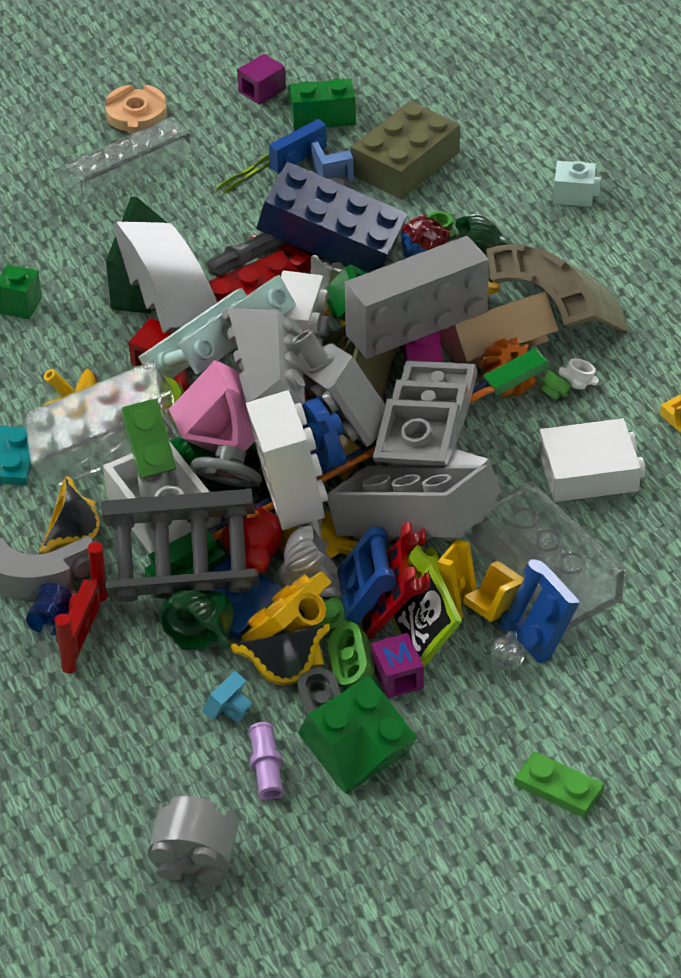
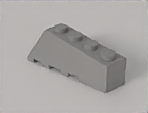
[222,308,305,405]

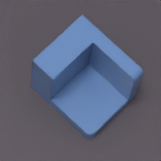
[311,142,354,181]

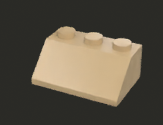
[439,291,558,366]

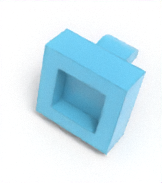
[202,671,252,722]

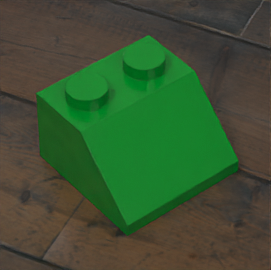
[287,78,356,130]

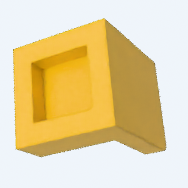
[462,561,524,622]

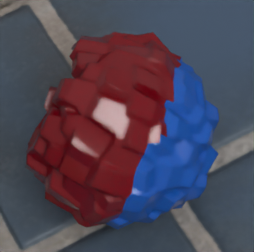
[400,213,450,258]

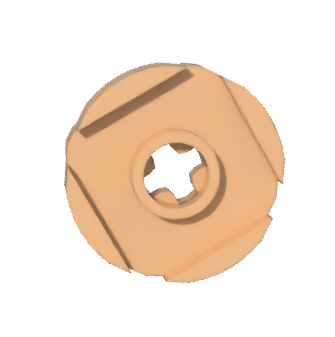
[105,85,167,134]

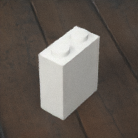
[539,418,645,502]

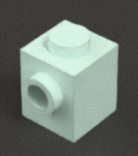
[553,161,601,207]

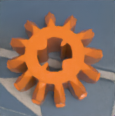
[478,337,536,398]

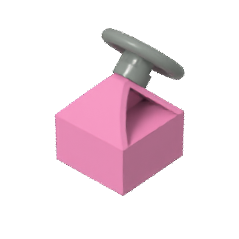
[169,360,262,488]

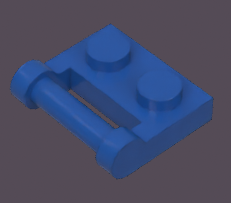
[337,526,397,624]
[498,559,580,663]

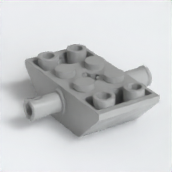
[292,329,386,447]

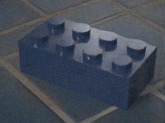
[256,162,408,273]

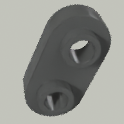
[298,668,341,716]

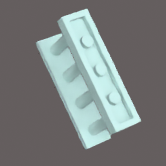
[139,275,296,381]

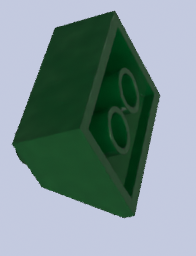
[106,197,167,314]

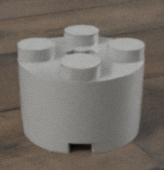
[147,796,239,886]

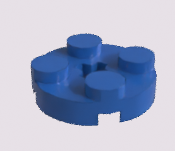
[302,397,347,472]

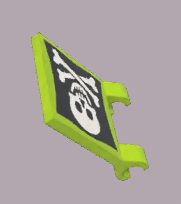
[392,545,462,667]

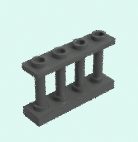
[101,489,260,602]

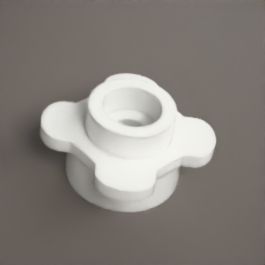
[558,358,599,389]

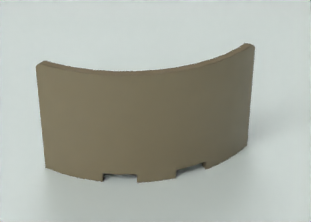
[486,244,627,333]

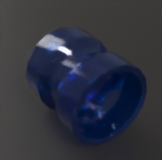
[26,583,72,635]

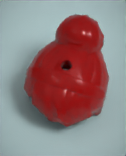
[221,506,284,575]

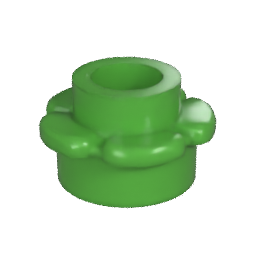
[539,369,572,400]

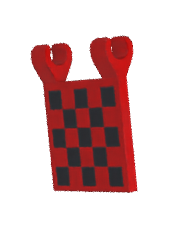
[362,522,430,639]

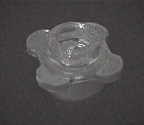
[492,631,524,677]

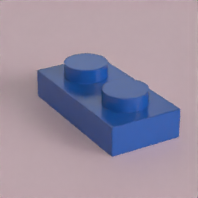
[269,119,327,173]

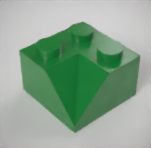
[298,675,417,794]

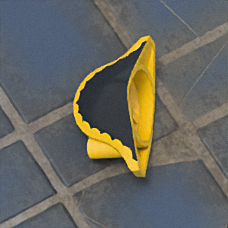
[37,476,100,555]
[230,624,330,686]

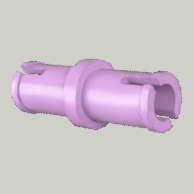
[248,722,284,800]

